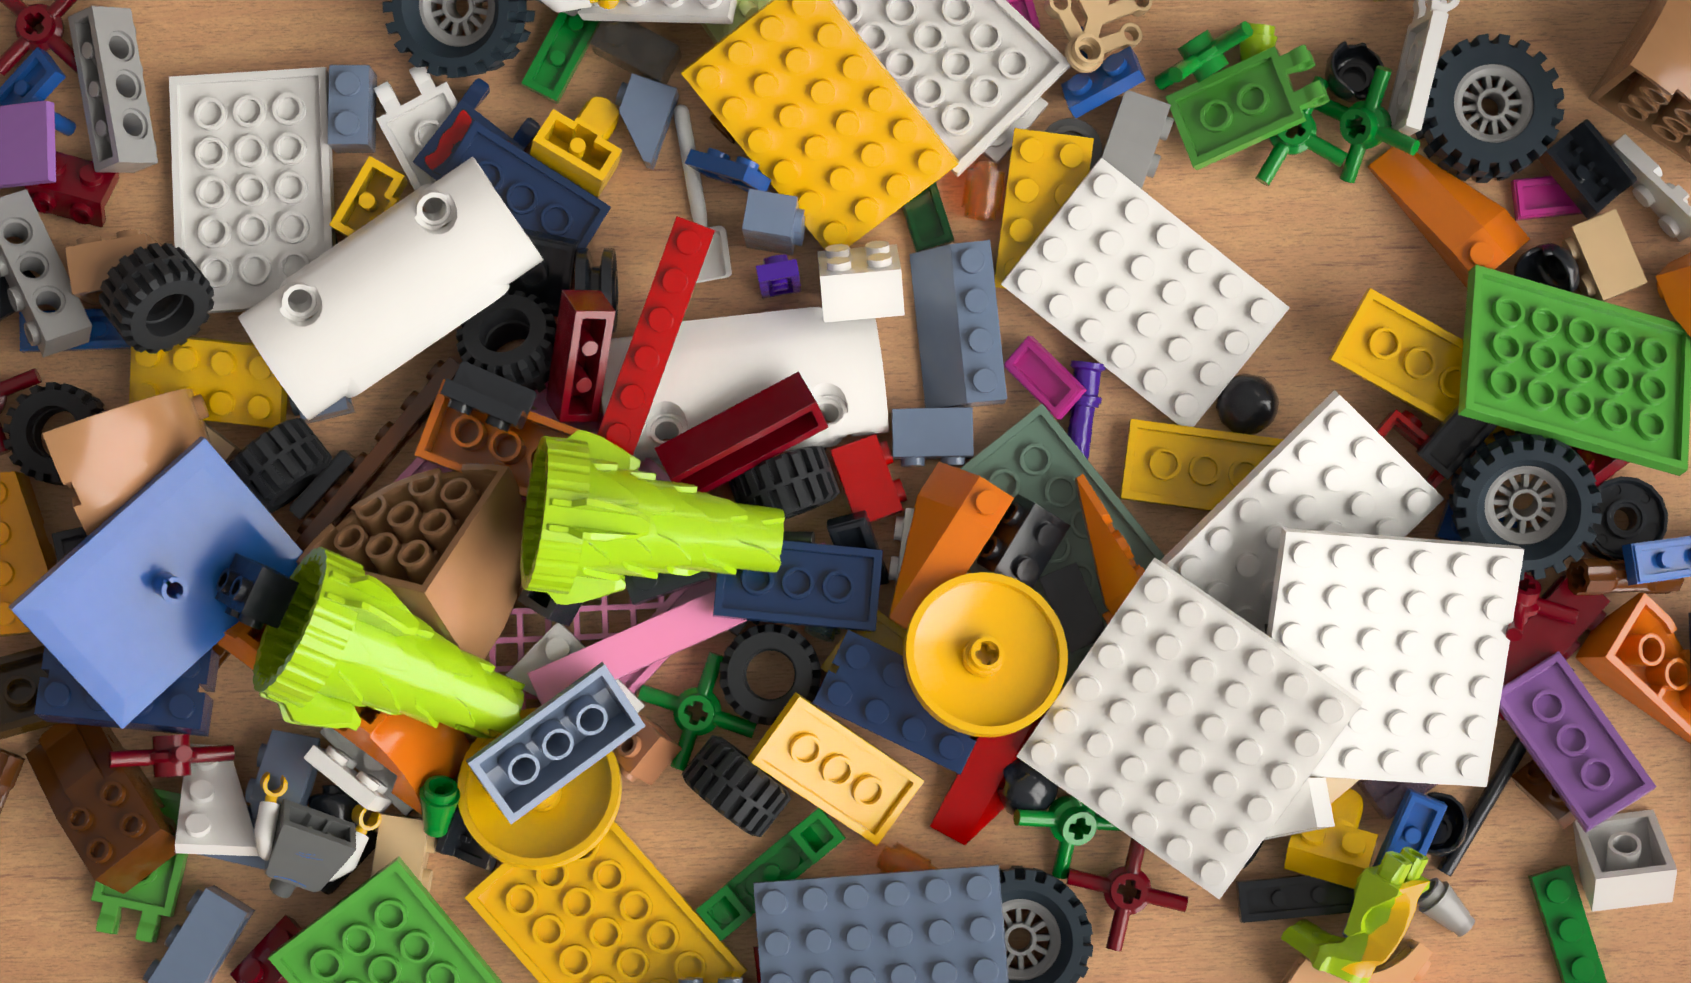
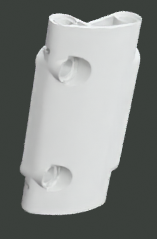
[238,156,544,420]
[601,307,889,466]

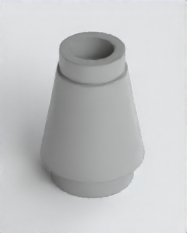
[1417,878,1475,937]

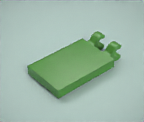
[1165,45,1330,170]
[91,788,188,943]

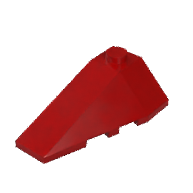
[929,708,1050,845]

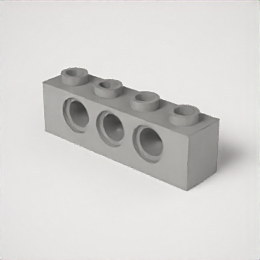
[68,6,158,173]
[0,189,92,358]

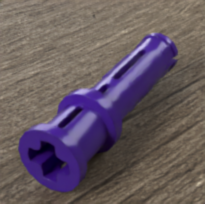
[1067,360,1106,460]

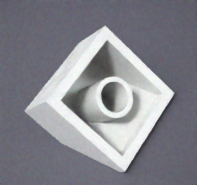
[1573,809,1677,912]

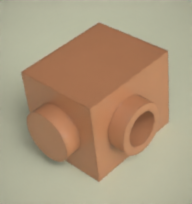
[613,714,682,786]

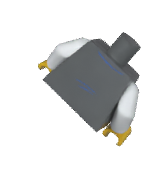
[254,772,381,898]

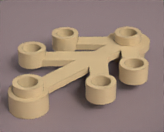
[1044,0,1152,73]

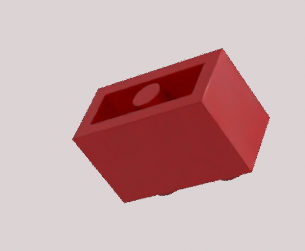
[830,434,908,523]

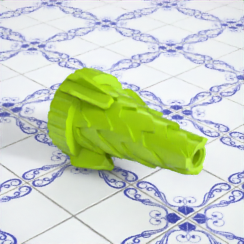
[520,430,785,605]
[253,546,525,738]

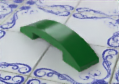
[696,808,846,941]

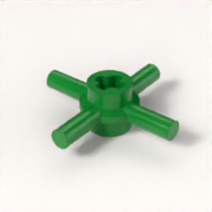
[1154,21,1253,90]
[1315,66,1420,183]
[1255,76,1348,186]
[638,652,757,771]
[1013,795,1121,879]

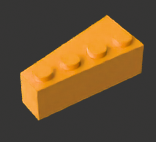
[0,471,57,637]

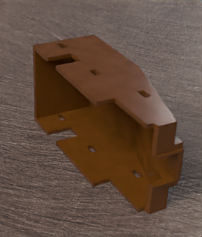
[25,723,177,894]

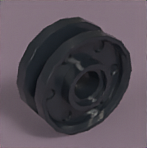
[575,248,619,333]
[1582,476,1668,561]

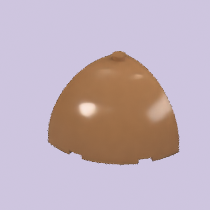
[1588,0,1691,164]
[42,389,211,536]
[296,464,524,660]

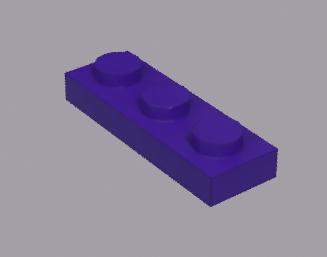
[756,254,801,299]

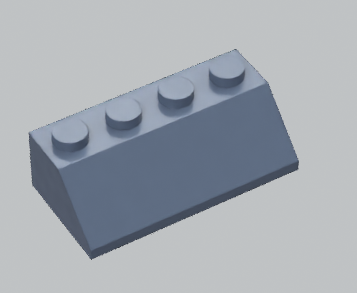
[909,240,1007,408]
[466,662,646,824]

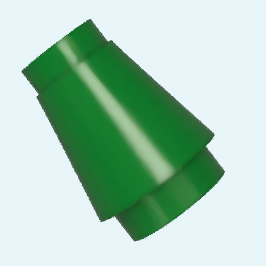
[419,775,461,837]

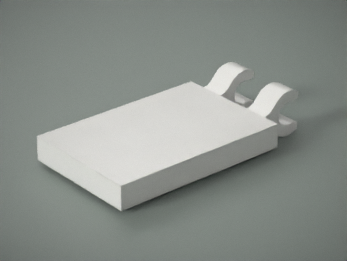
[1388,0,1460,136]
[373,66,458,213]

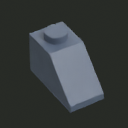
[615,73,679,170]

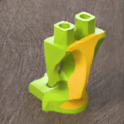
[1281,847,1430,983]

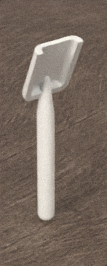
[673,105,732,283]

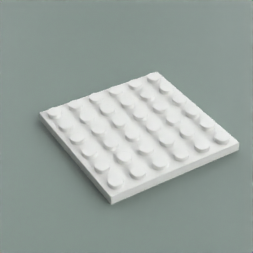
[1266,528,1524,787]
[1016,558,1363,900]

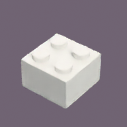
[817,241,905,323]

